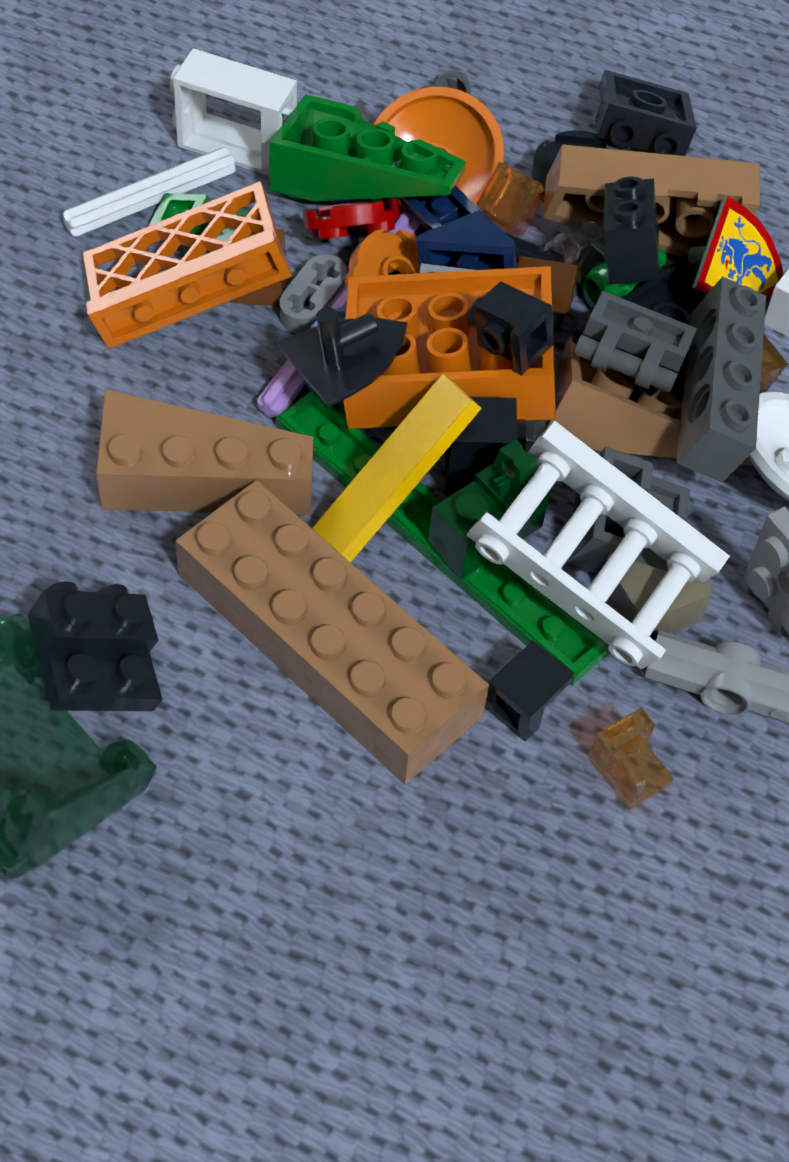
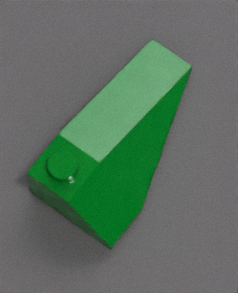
[269,94,466,201]

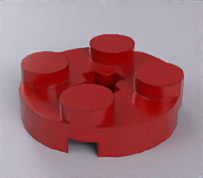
[303,198,400,239]

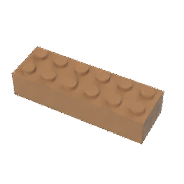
[175,480,489,785]

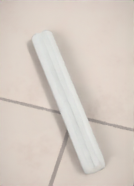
[63,147,236,237]

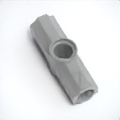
[644,630,789,723]

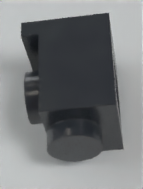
[467,281,554,376]

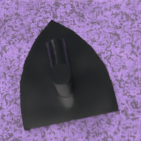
[277,307,408,407]

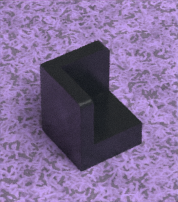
[485,640,573,742]

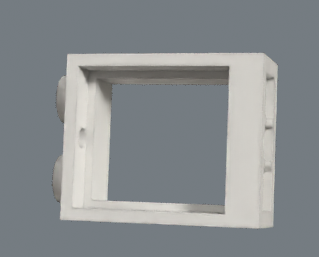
[170,49,297,176]

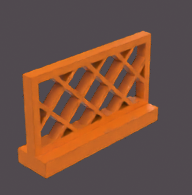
[83,181,292,349]

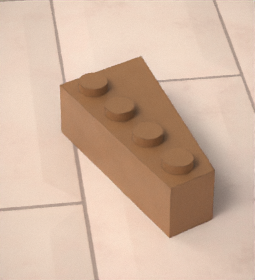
[543,145,760,257]
[96,389,313,515]

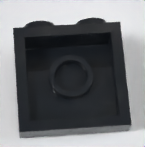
[595,69,697,156]
[27,581,163,711]

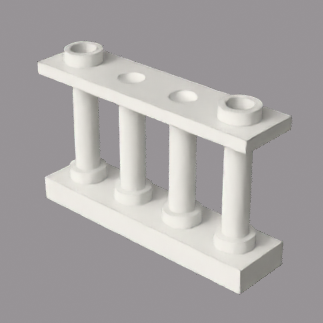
[467,421,730,669]

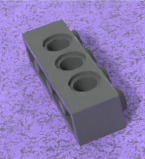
[677,276,766,482]

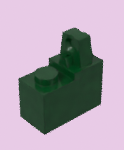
[428,440,551,579]

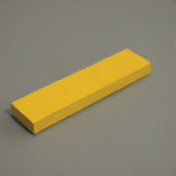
[312,374,482,563]

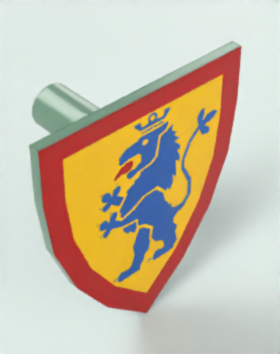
[688,196,784,299]

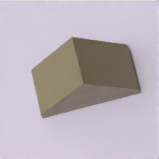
[606,553,713,640]

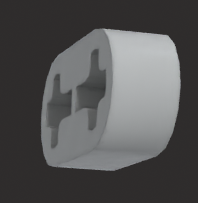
[280,254,347,333]

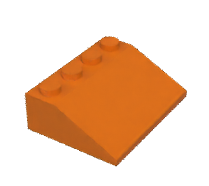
[343,266,556,429]

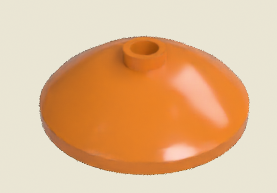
[373,87,505,214]

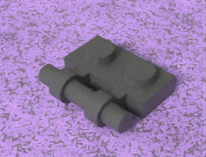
[574,291,697,393]

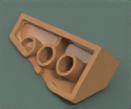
[545,337,753,466]

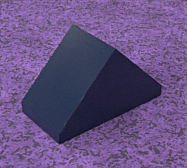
[416,210,517,270]

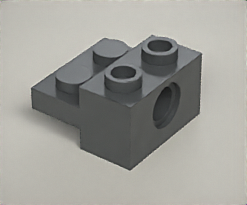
[566,447,691,575]

